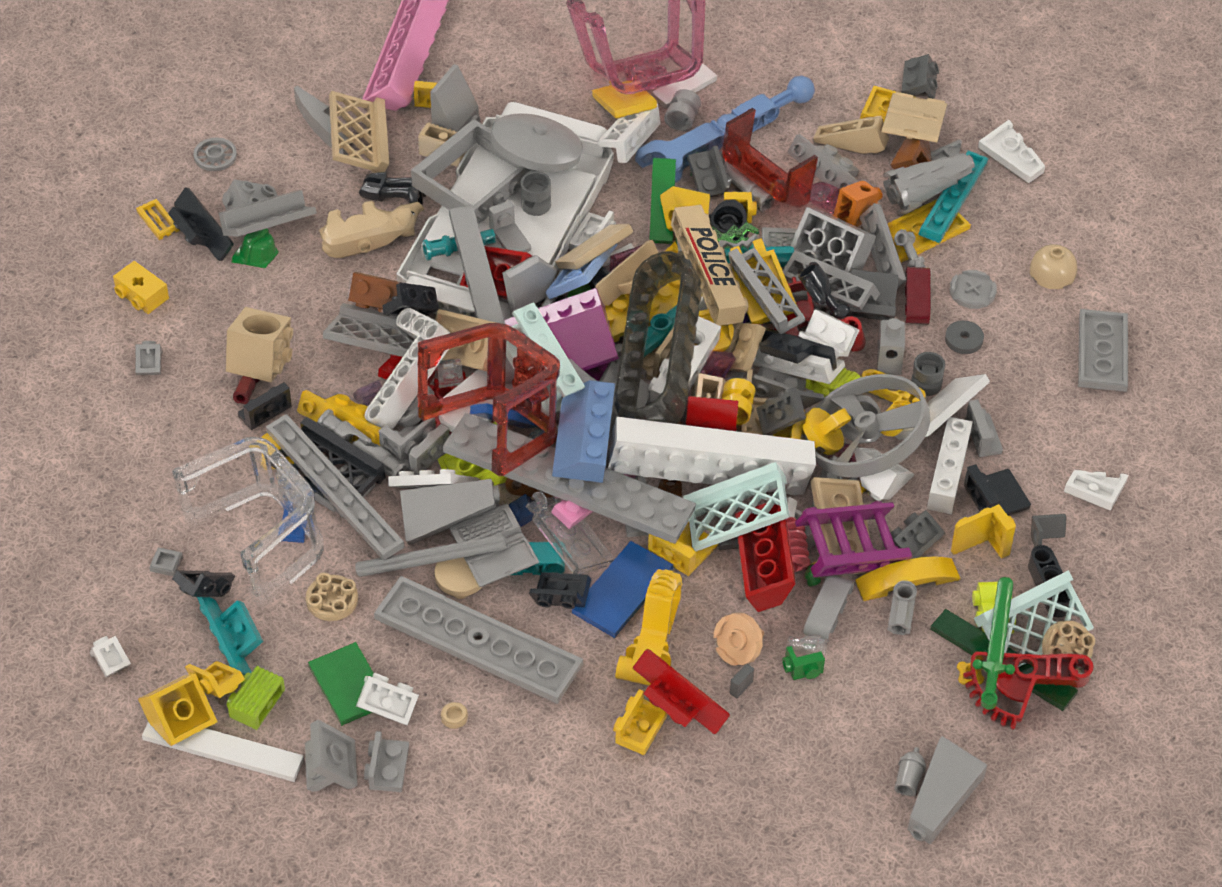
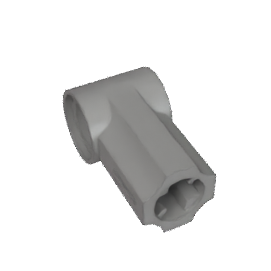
[888,581,917,635]

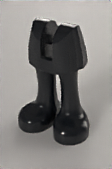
[359,172,426,206]

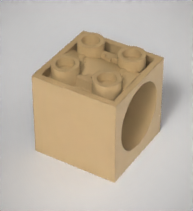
[226,307,293,383]

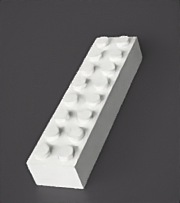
[607,417,816,495]

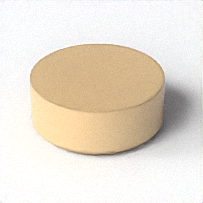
[441,702,468,729]

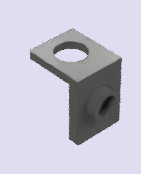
[1031,514,1067,546]

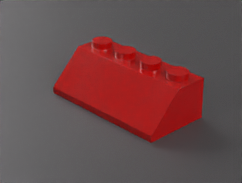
[735,499,796,612]

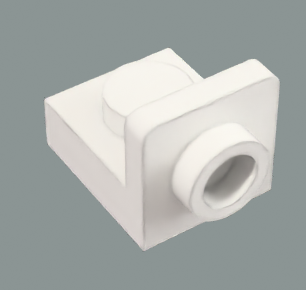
[90,636,131,677]

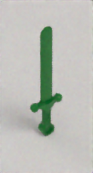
[972,577,1015,710]

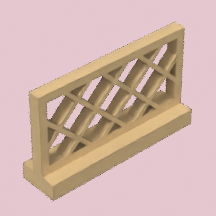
[329,91,389,173]

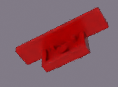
[633,649,730,734]

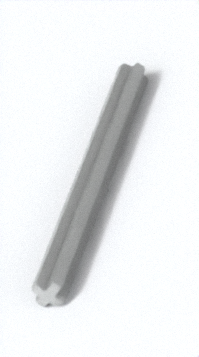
[355,535,506,577]

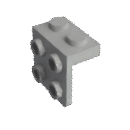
[222,179,278,210]

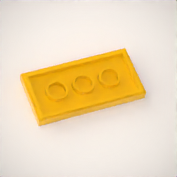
[887,199,971,263]

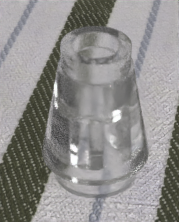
[787,635,828,658]

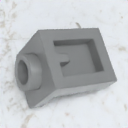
[136,341,163,375]

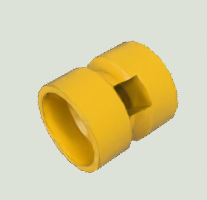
[722,378,756,425]

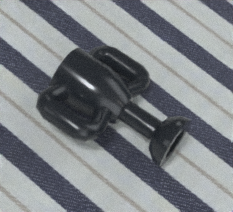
[798,262,850,319]

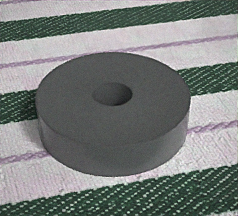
[945,320,984,354]

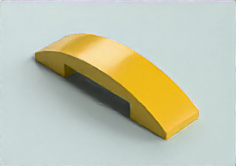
[855,557,961,601]

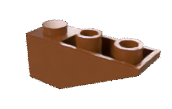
[891,137,932,170]

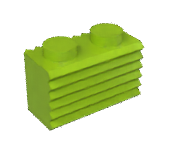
[227,666,285,730]

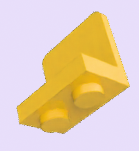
[951,505,1016,559]

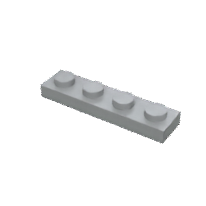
[860,203,907,288]

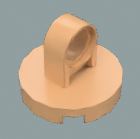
[714,613,764,666]

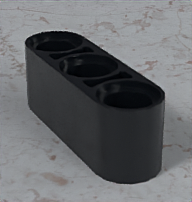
[1028,545,1070,618]

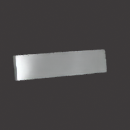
[294,86,349,155]

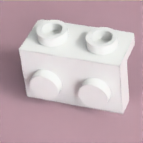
[569,211,616,250]

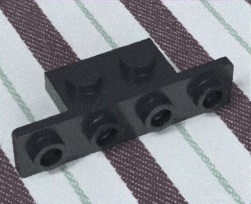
[168,187,234,261]
[759,327,837,371]

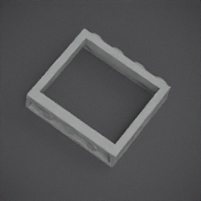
[411,119,535,223]

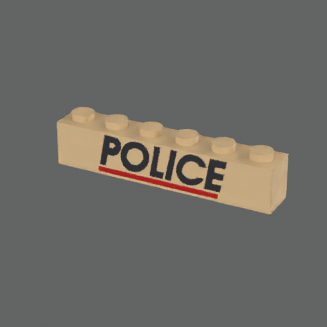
[671,205,748,325]

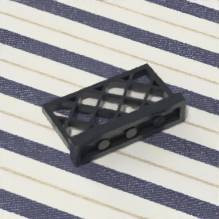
[269,416,386,502]

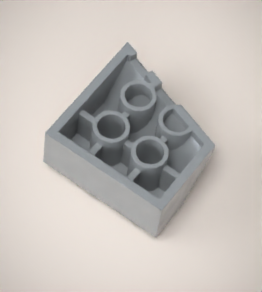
[791,207,877,290]

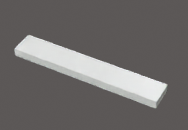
[142,722,304,782]

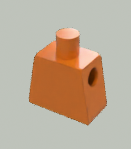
[833,180,883,227]

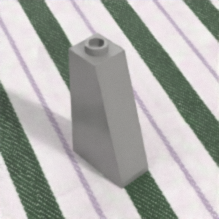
[400,479,500,544]
[907,736,987,844]

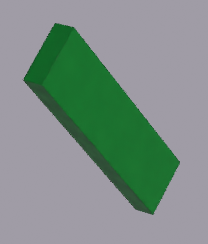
[649,158,676,244]

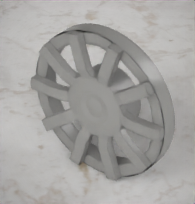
[193,138,237,171]

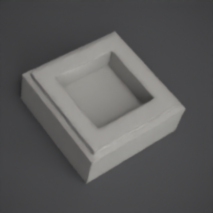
[149,548,183,576]

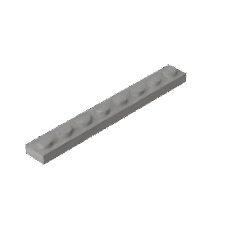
[266,414,404,561]

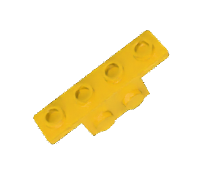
[297,390,381,446]

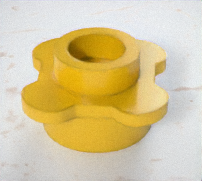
[957,661,984,685]

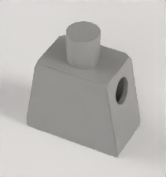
[877,318,905,375]

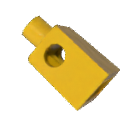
[660,186,710,231]

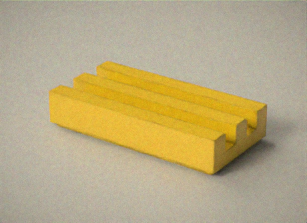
[136,199,180,240]

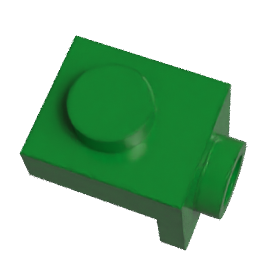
[782,646,825,680]

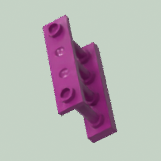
[795,501,913,577]

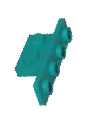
[197,597,264,677]

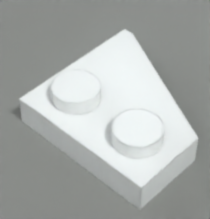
[1064,470,1129,511]

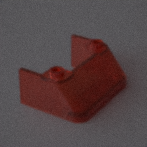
[722,108,818,208]

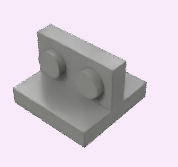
[305,720,357,792]

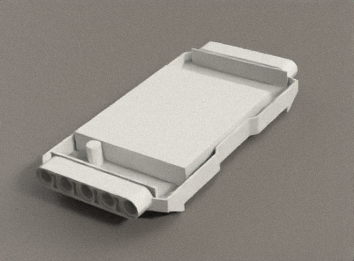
[396,102,614,320]

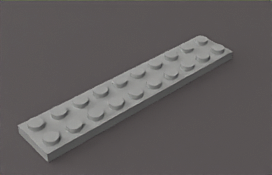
[443,413,696,544]

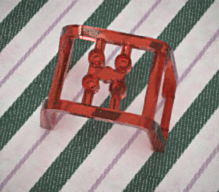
[417,323,560,476]

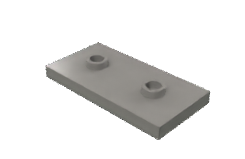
[1078,309,1128,392]

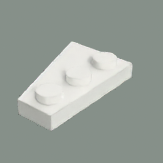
[978,120,1045,183]
[388,469,480,488]

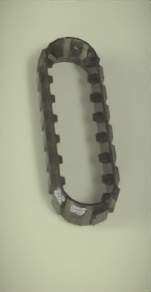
[614,251,702,424]

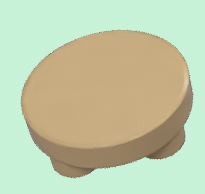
[435,557,482,599]
[306,573,358,621]
[1042,621,1095,672]

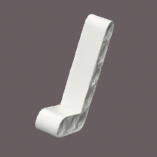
[365,308,454,429]

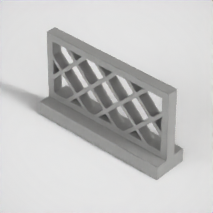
[323,303,415,357]

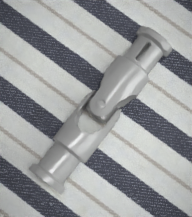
[317,409,407,476]

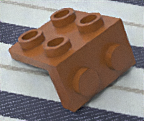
[348,272,400,313]

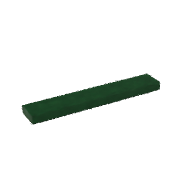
[930,608,1078,711]

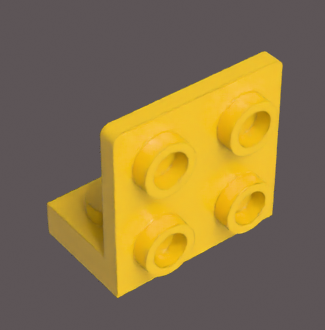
[648,522,718,577]

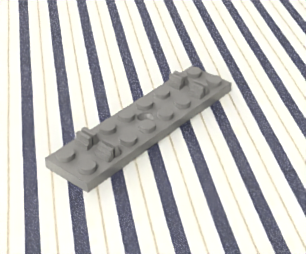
[374,576,583,704]

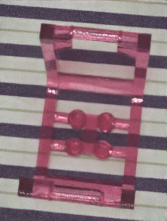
[566,0,706,94]

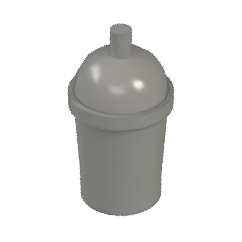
[894,747,926,796]

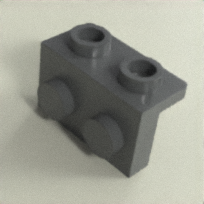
[902,54,939,99]

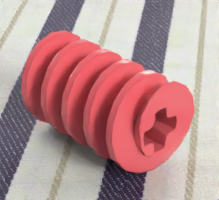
[786,517,810,572]

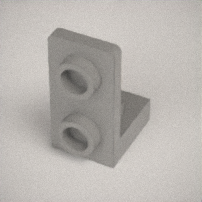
[489,200,531,252]
[379,416,436,462]

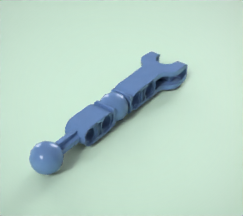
[635,75,815,183]

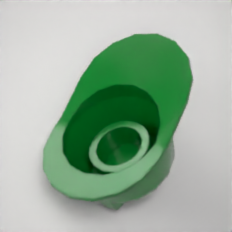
[232,228,279,268]

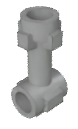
[894,229,925,268]

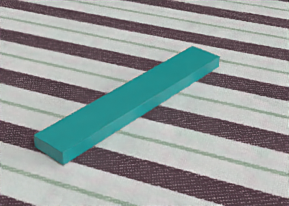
[918,151,989,243]

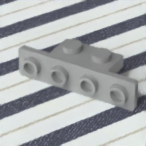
[788,134,860,194]

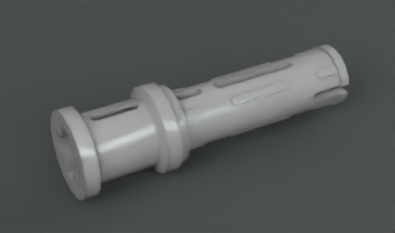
[724,160,775,212]

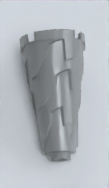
[883,153,975,215]

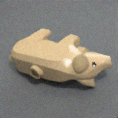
[319,201,424,258]

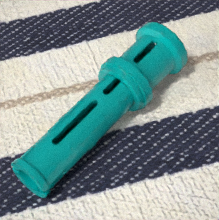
[422,229,496,261]

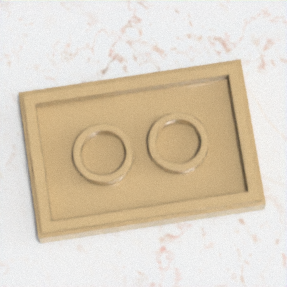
[555,224,633,269]

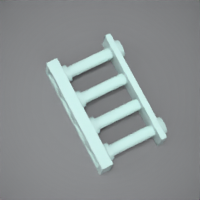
[495,302,585,420]

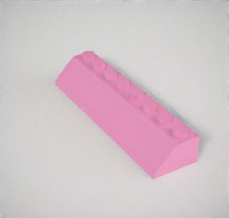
[362,0,449,111]

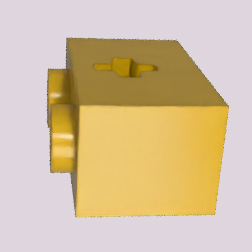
[113,261,169,314]

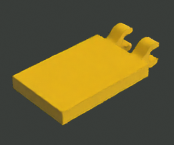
[730,238,797,325]

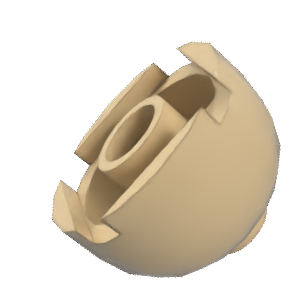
[1030,244,1077,290]

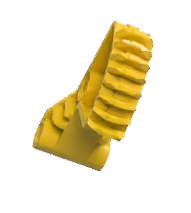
[615,569,682,686]

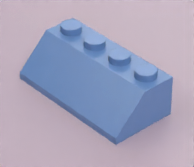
[552,380,615,483]

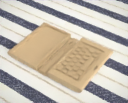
[882,92,947,143]

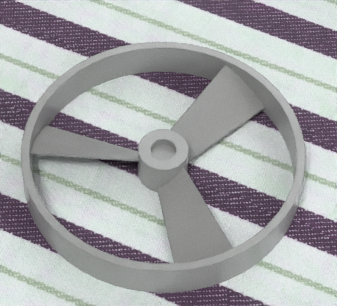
[806,374,931,477]

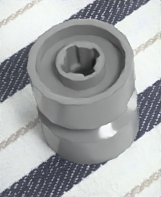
[664,89,701,132]

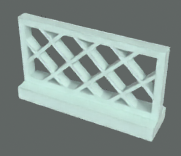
[683,462,790,551]
[973,570,1094,667]

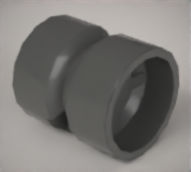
[521,171,551,216]
[911,352,946,396]

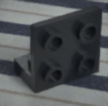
[964,464,1031,516]

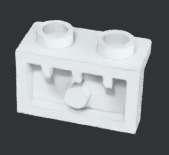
[798,309,859,359]
[356,673,419,725]

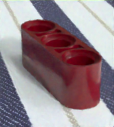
[905,267,931,325]

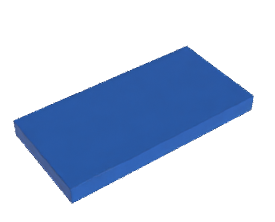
[572,541,673,638]

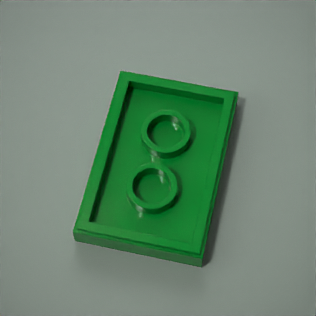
[308,642,374,726]

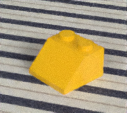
[138,673,218,746]

